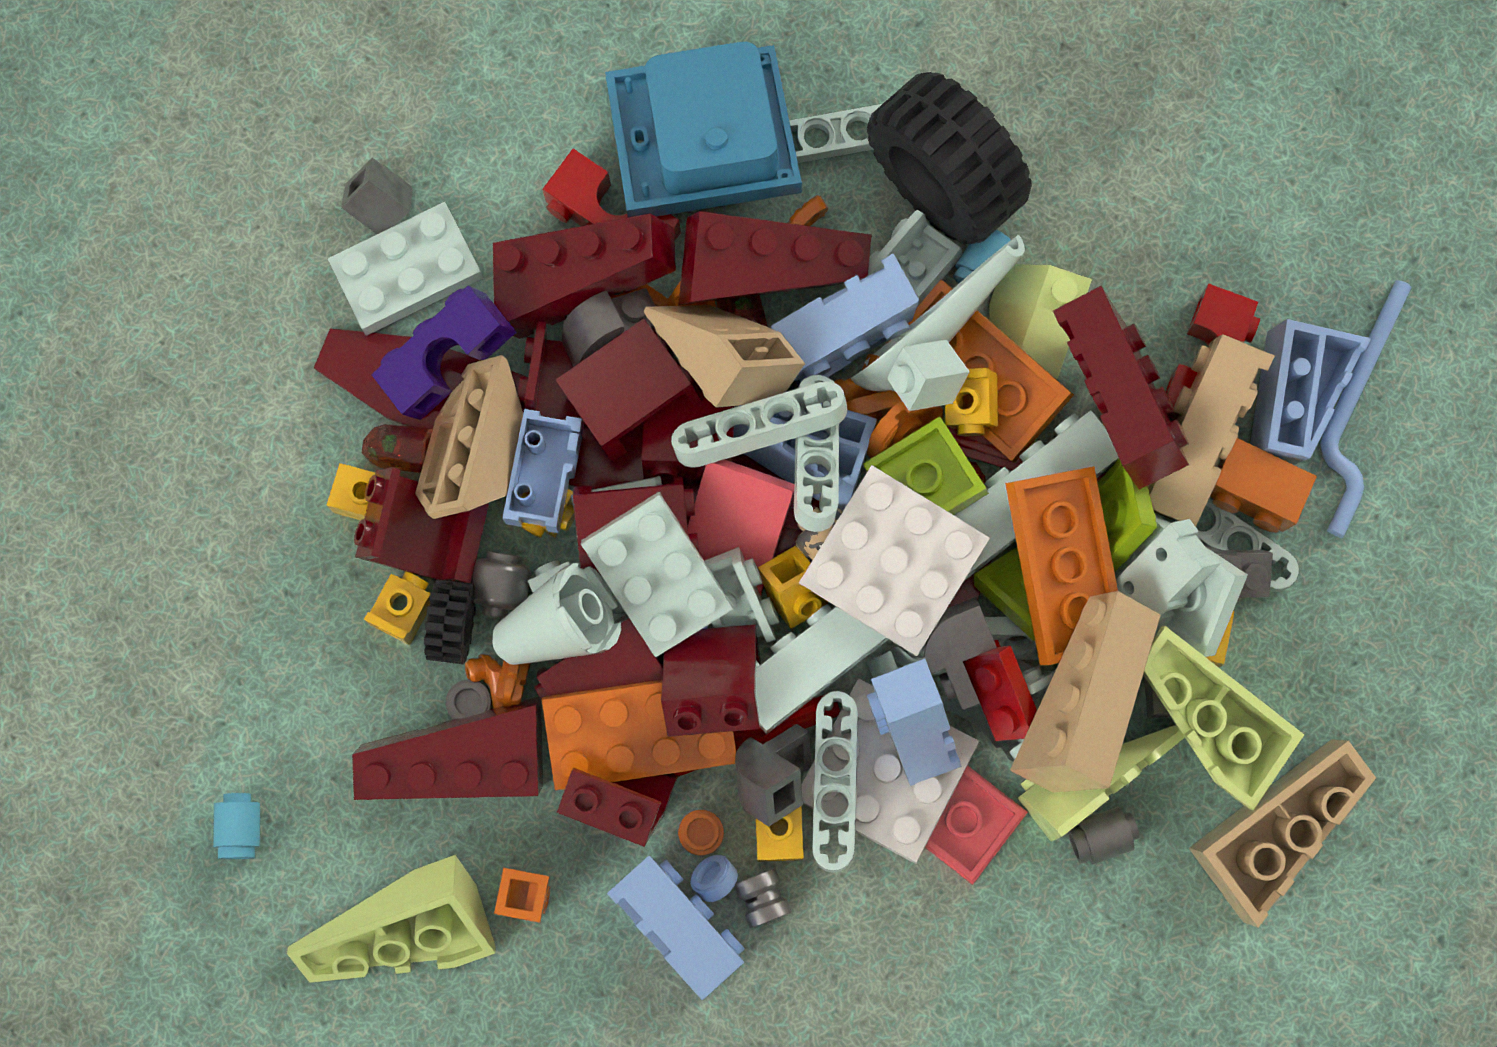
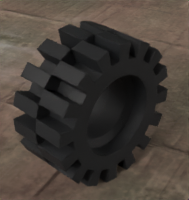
[424,579,476,665]

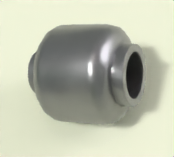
[471,551,531,618]

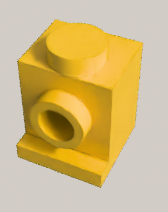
[945,368,998,436]
[364,571,431,645]

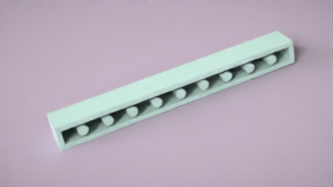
[756,410,1119,735]

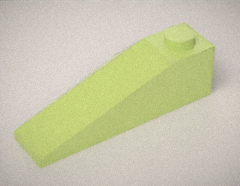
[989,264,1092,446]
[1143,626,1304,810]
[1017,725,1185,841]
[287,855,496,983]

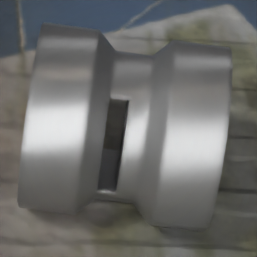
[734,869,792,929]

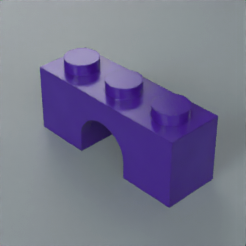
[371,285,517,420]

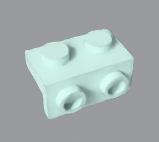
[868,210,963,307]
[704,547,779,643]

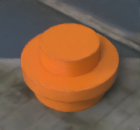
[678,810,724,856]

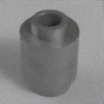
[1068,807,1140,864]

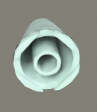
[492,563,621,665]

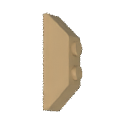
[415,355,523,519]

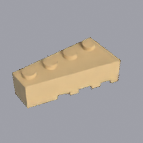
[1148,334,1275,527]
[1010,591,1161,793]
[1189,739,1376,928]

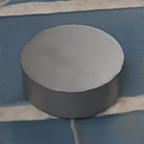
[446,679,492,719]

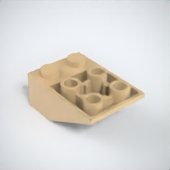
[643,305,805,407]

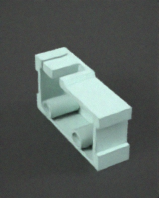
[1116,519,1222,635]

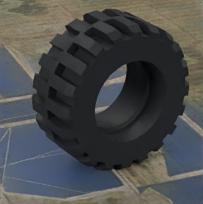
[867,72,1032,244]

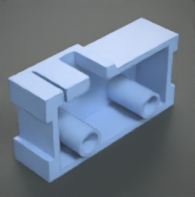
[503,409,584,533]

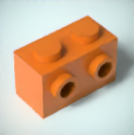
[1210,438,1317,533]

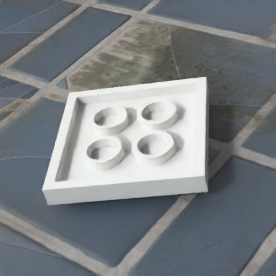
[799,465,990,656]
[801,678,979,864]

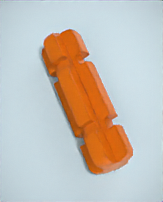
[494,661,531,707]

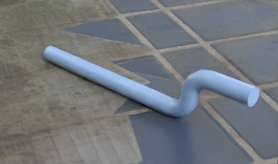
[1320,280,1412,538]

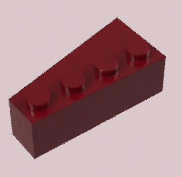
[678,211,872,306]
[493,213,676,339]
[1053,286,1189,490]
[352,697,543,800]

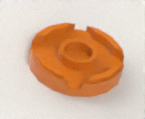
[867,400,943,458]

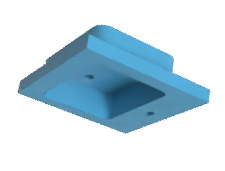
[605,42,802,218]

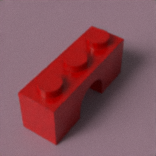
[542,148,681,240]
[1165,283,1260,420]

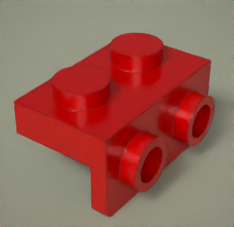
[963,640,1037,741]

